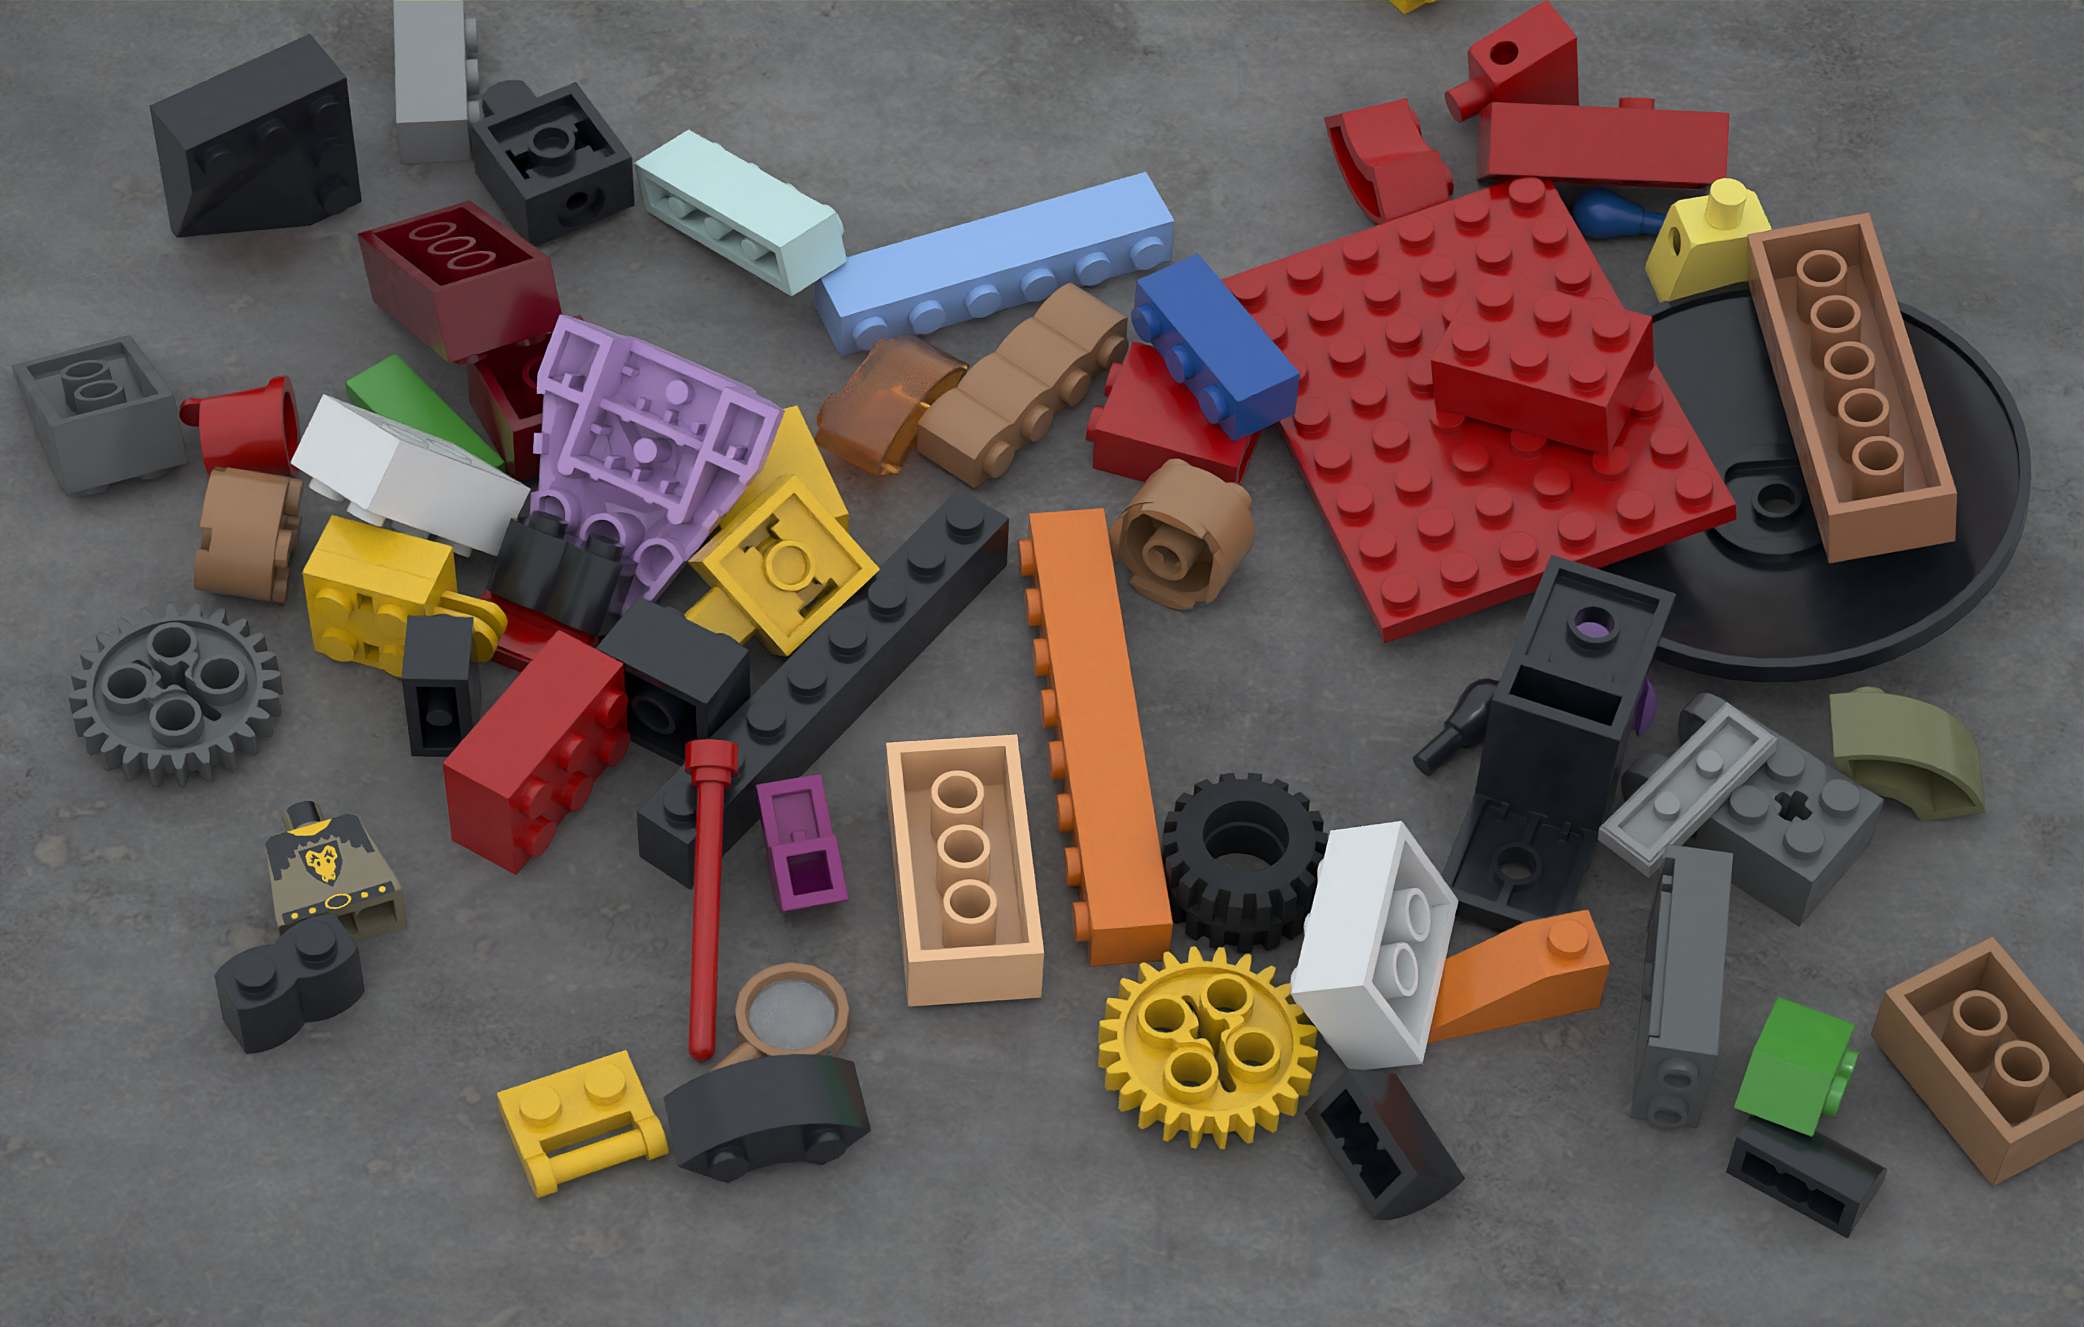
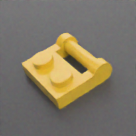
[497,1050,669,1198]

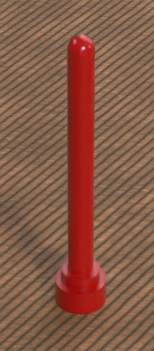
[685,739,739,1062]

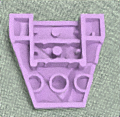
[529,315,785,616]

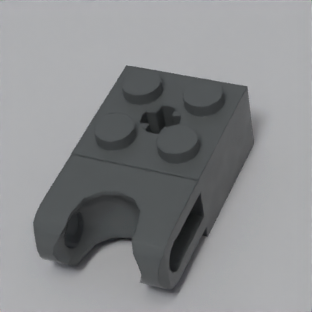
[1621,692,1884,927]

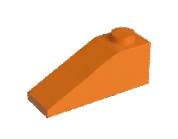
[1427,909,1610,1044]

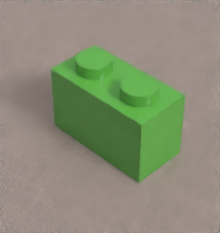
[1734,996,1860,1137]

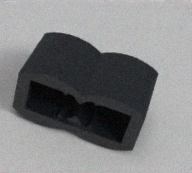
[486,510,638,636]
[214,913,365,1054]

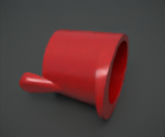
[179,375,300,478]

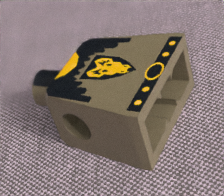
[265,801,407,942]

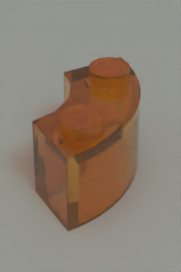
[814,334,970,475]

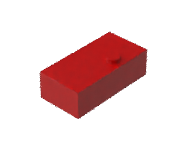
[1476,97,1730,190]

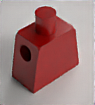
[1444,0,1579,123]

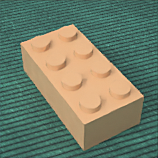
[886,734,1044,1007]

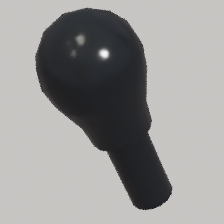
[1413,678,1499,776]

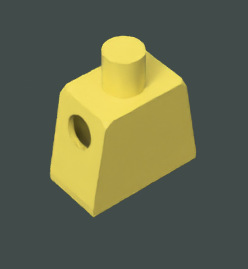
[1645,178,1772,303]

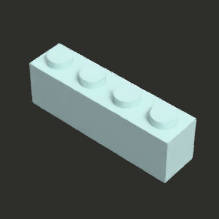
[634,130,847,296]

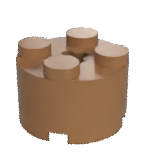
[1109,459,1255,610]
[194,466,304,603]

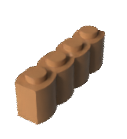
[917,283,1129,488]

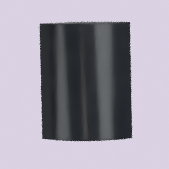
[1305,1069,1465,1220]
[1726,1114,1887,1239]

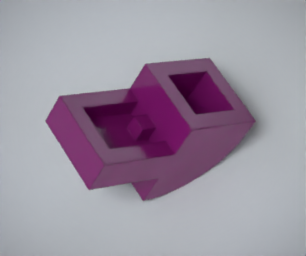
[754,774,849,913]

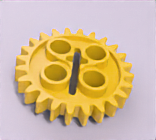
[1098,946,1318,1149]

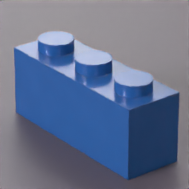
[1131,253,1300,442]

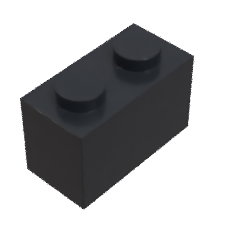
[401,614,482,757]

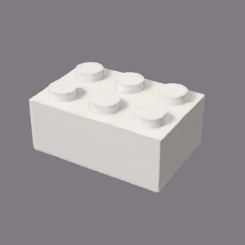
[290,394,530,557]
[1291,821,1459,1070]

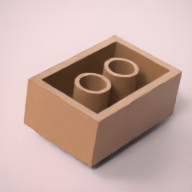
[1870,936,2084,1187]

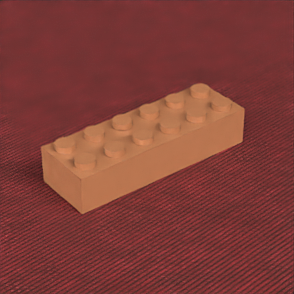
[1747,213,1957,563]

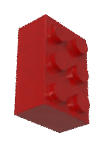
[1430,271,1654,456]
[443,630,631,875]

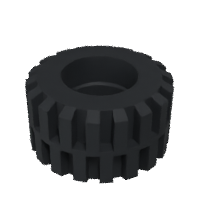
[1161,772,1328,953]

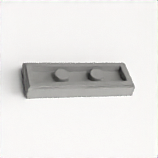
[1598,702,1778,878]

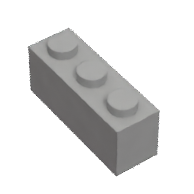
[393,0,481,164]

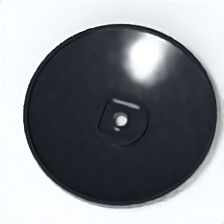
[1598,281,2031,682]

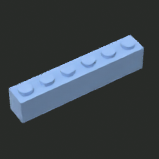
[815,172,1174,357]

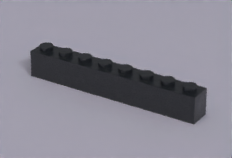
[637,488,1009,890]

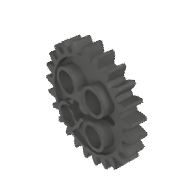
[68,602,284,787]

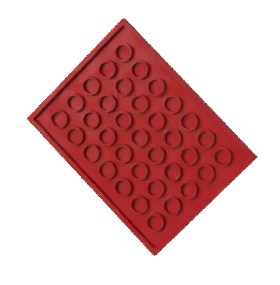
[1221,176,1737,644]

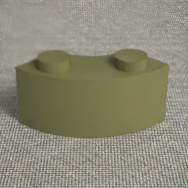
[1829,686,1986,822]

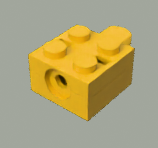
[684,474,880,656]
[302,515,508,678]

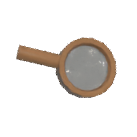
[709,962,850,1072]

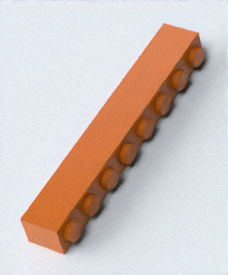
[1017,508,1173,967]

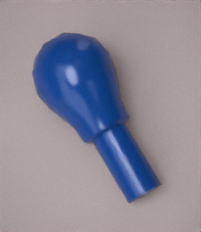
[1572,187,1667,240]

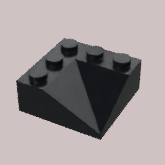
[150,34,362,238]

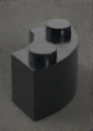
[663,1054,871,1183]

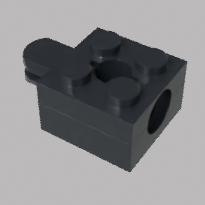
[471,80,635,247]

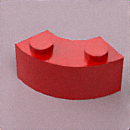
[1324,98,1454,224]

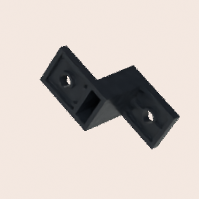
[1441,555,1676,932]

